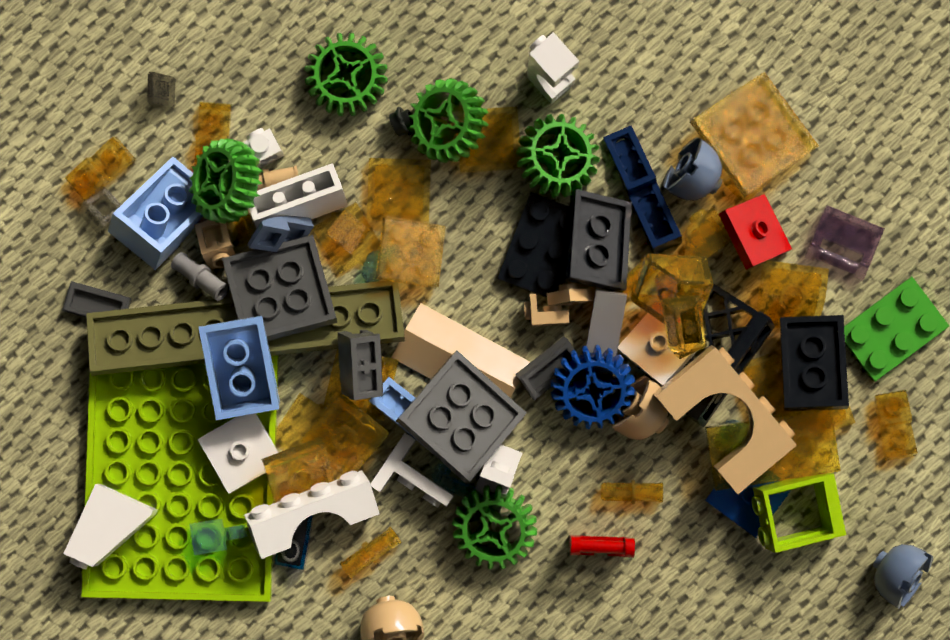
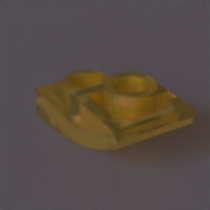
[194,101,232,165]
[65,137,136,201]
[874,390,918,461]

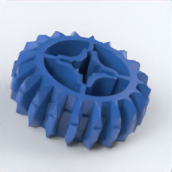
[550,345,635,430]

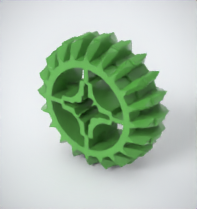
[304,33,388,117]
[407,78,489,163]
[516,114,600,198]
[189,138,263,224]
[452,485,537,569]

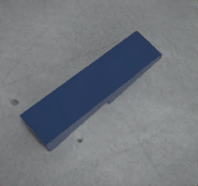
[603,125,682,255]

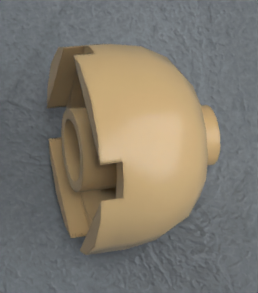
[609,376,669,440]
[360,596,425,640]

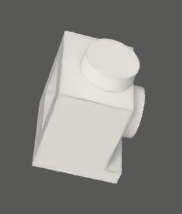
[243,128,284,169]

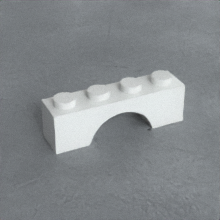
[527,32,579,104]
[244,470,380,559]

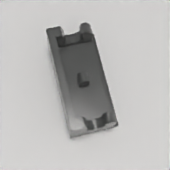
[338,330,383,400]

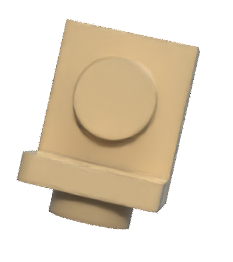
[194,220,237,270]
[547,281,595,306]
[524,294,569,327]

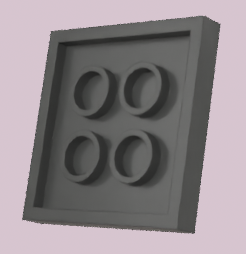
[222,235,337,341]
[396,350,527,484]

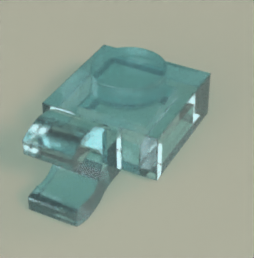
[189,519,248,555]

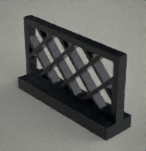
[645,282,775,428]

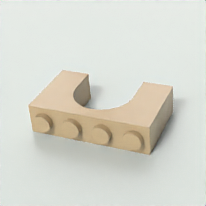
[654,345,797,494]

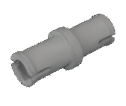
[171,252,229,301]

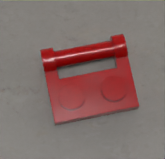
[569,535,635,558]

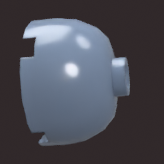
[663,137,723,201]
[873,544,933,609]

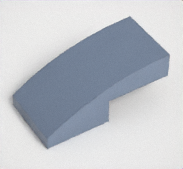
[248,216,314,252]

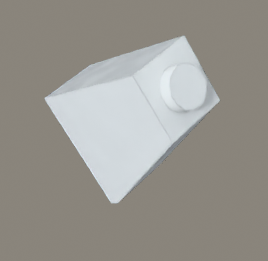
[63,484,158,570]

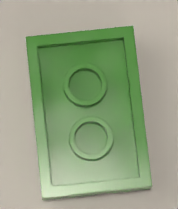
[844,276,949,382]

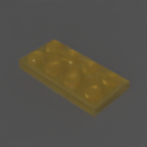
[705,410,841,491]

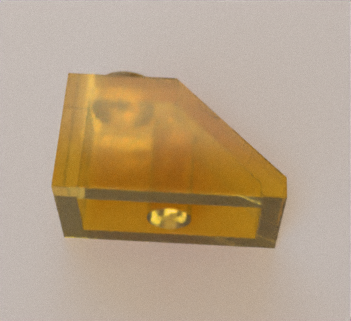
[680,207,731,277]

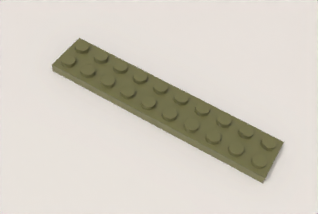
[86,279,405,376]

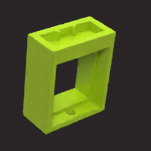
[752,471,846,553]

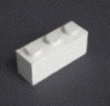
[249,163,348,228]

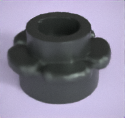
[389,107,413,137]

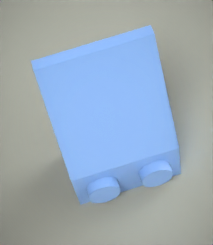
[108,157,203,270]
[199,316,280,420]

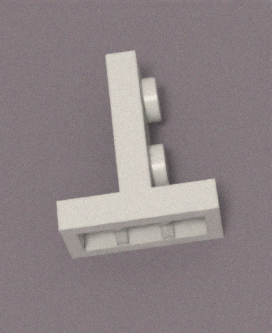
[371,433,454,508]
[471,445,522,511]

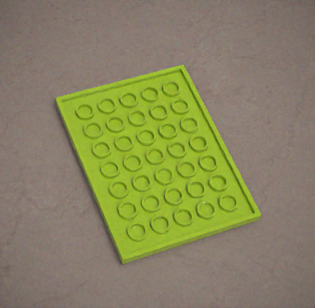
[81,355,279,602]

